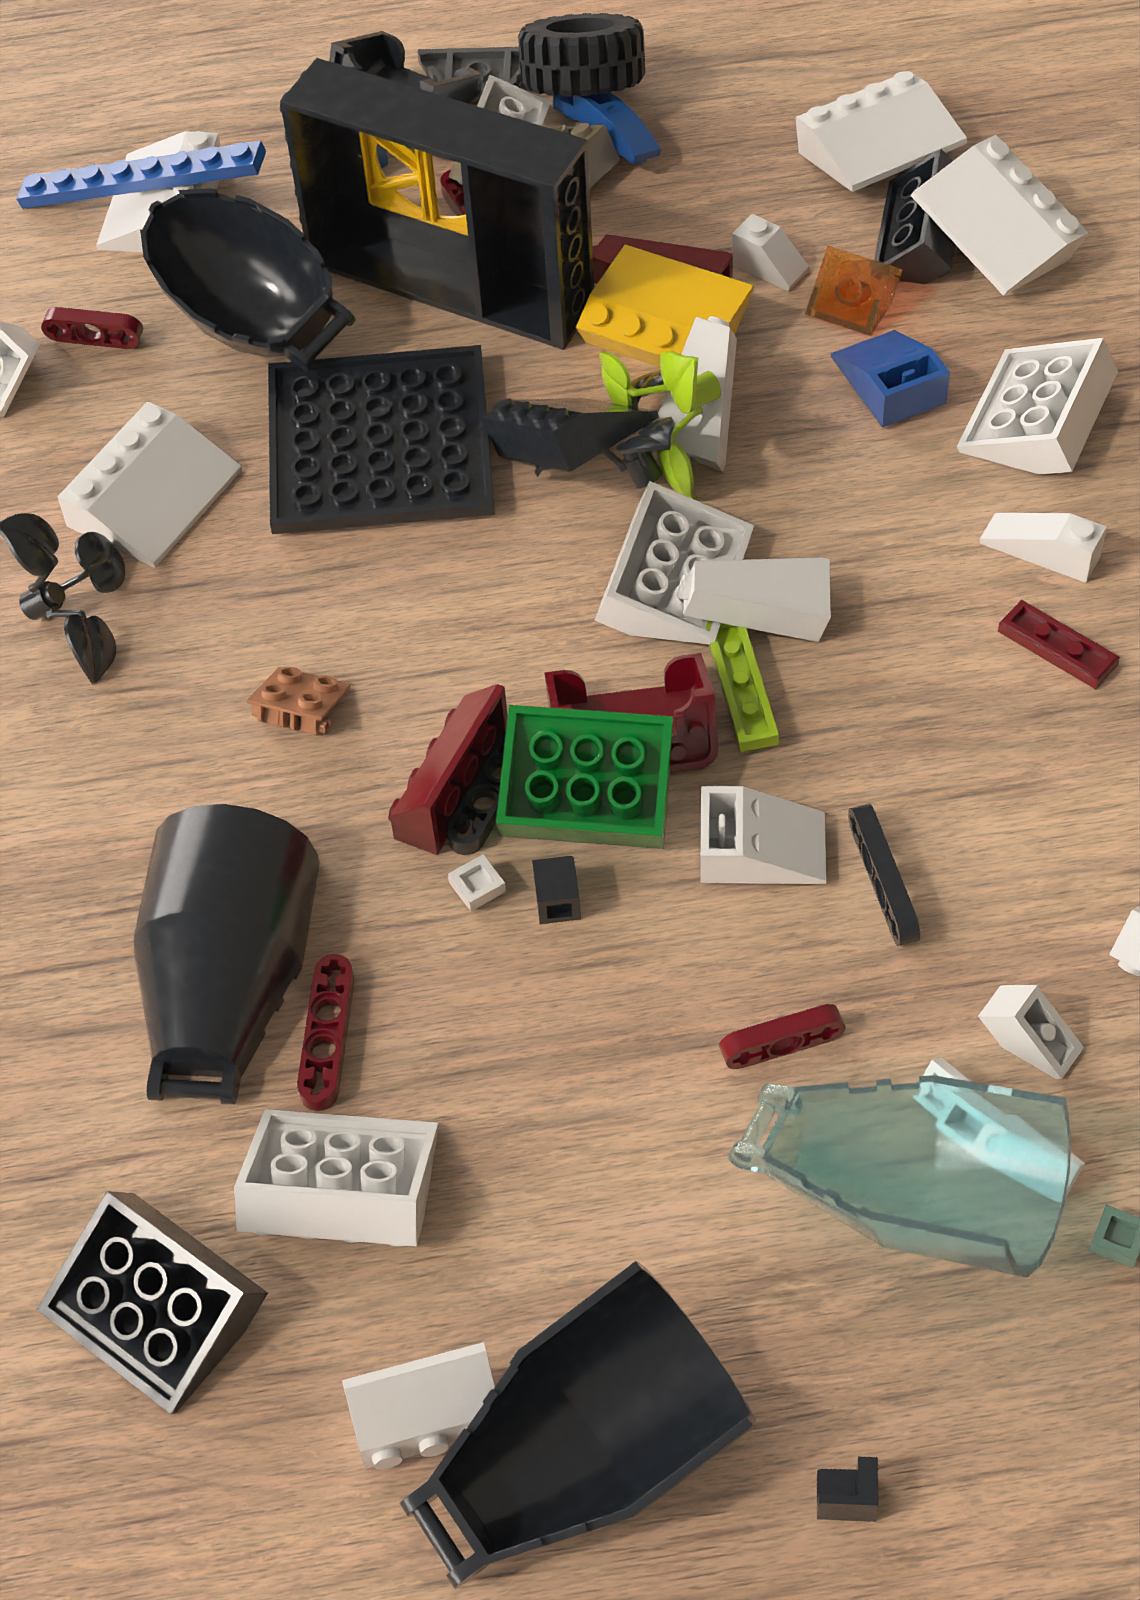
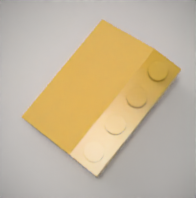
[576,245,755,367]

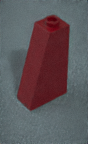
[593,234,733,284]

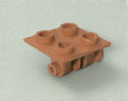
[247,667,351,736]

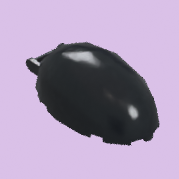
[140,188,356,371]

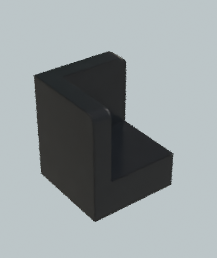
[532,856,581,925]
[817,1456,878,1522]

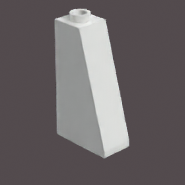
[655,316,737,472]
[678,557,831,642]

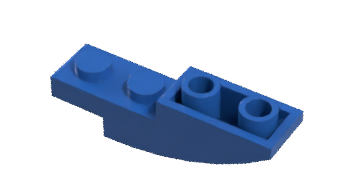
[553,92,661,164]

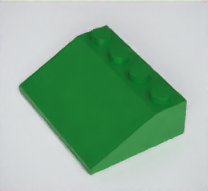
[496,705,673,849]

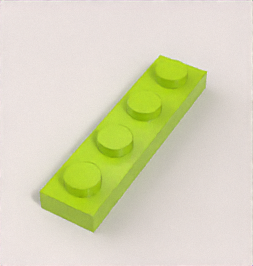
[706,621,779,753]

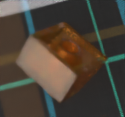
[805,245,903,336]

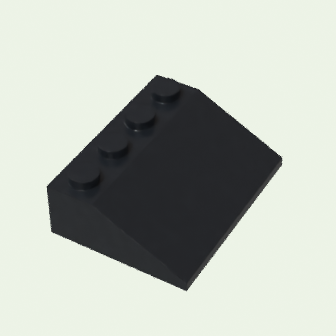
[482,398,659,472]
[37,1191,268,1414]

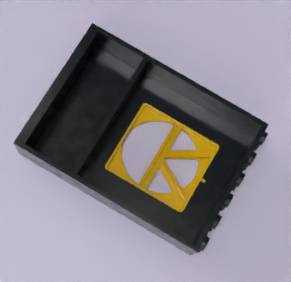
[280,58,595,350]

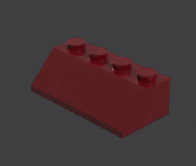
[388,684,508,855]

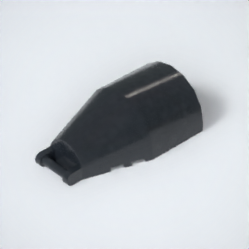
[134,804,320,1104]
[400,1261,756,1589]

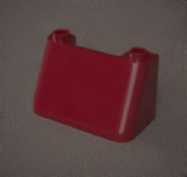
[544,653,719,772]

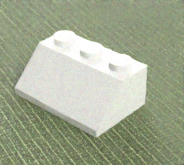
[342,1342,495,1470]

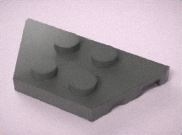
[417,47,523,101]

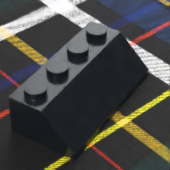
[871,149,956,284]

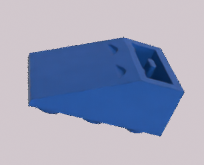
[831,330,950,427]

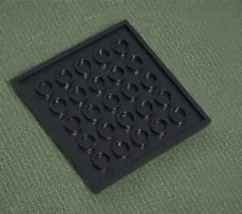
[268,345,495,534]

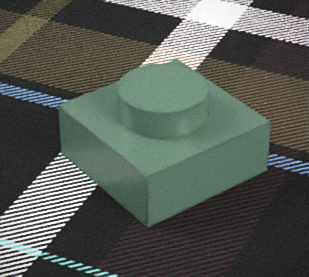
[1089,1204,1140,1268]

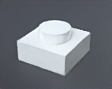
[448,854,506,911]

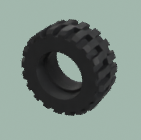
[518,13,646,96]

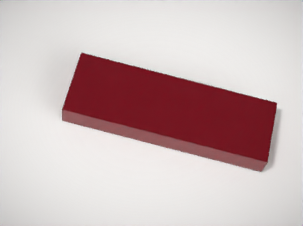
[998,599,1120,690]

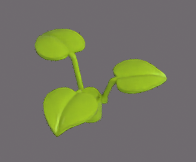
[599,351,721,500]

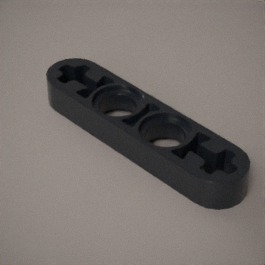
[446,728,507,855]
[848,803,920,946]

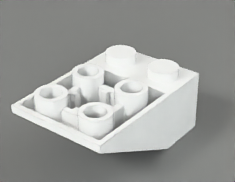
[700,786,826,884]

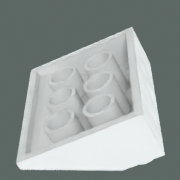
[795,71,967,192]
[97,131,221,253]
[911,135,1088,296]
[957,338,1118,474]
[57,401,242,568]
[594,481,754,644]
[234,1109,438,1247]

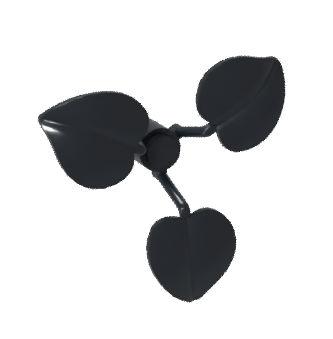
[535,370,675,488]
[0,513,125,684]

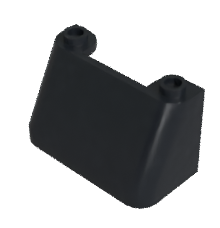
[329,31,483,104]

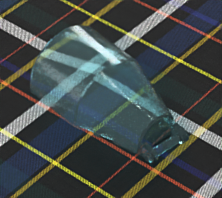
[728,1075,1071,1277]

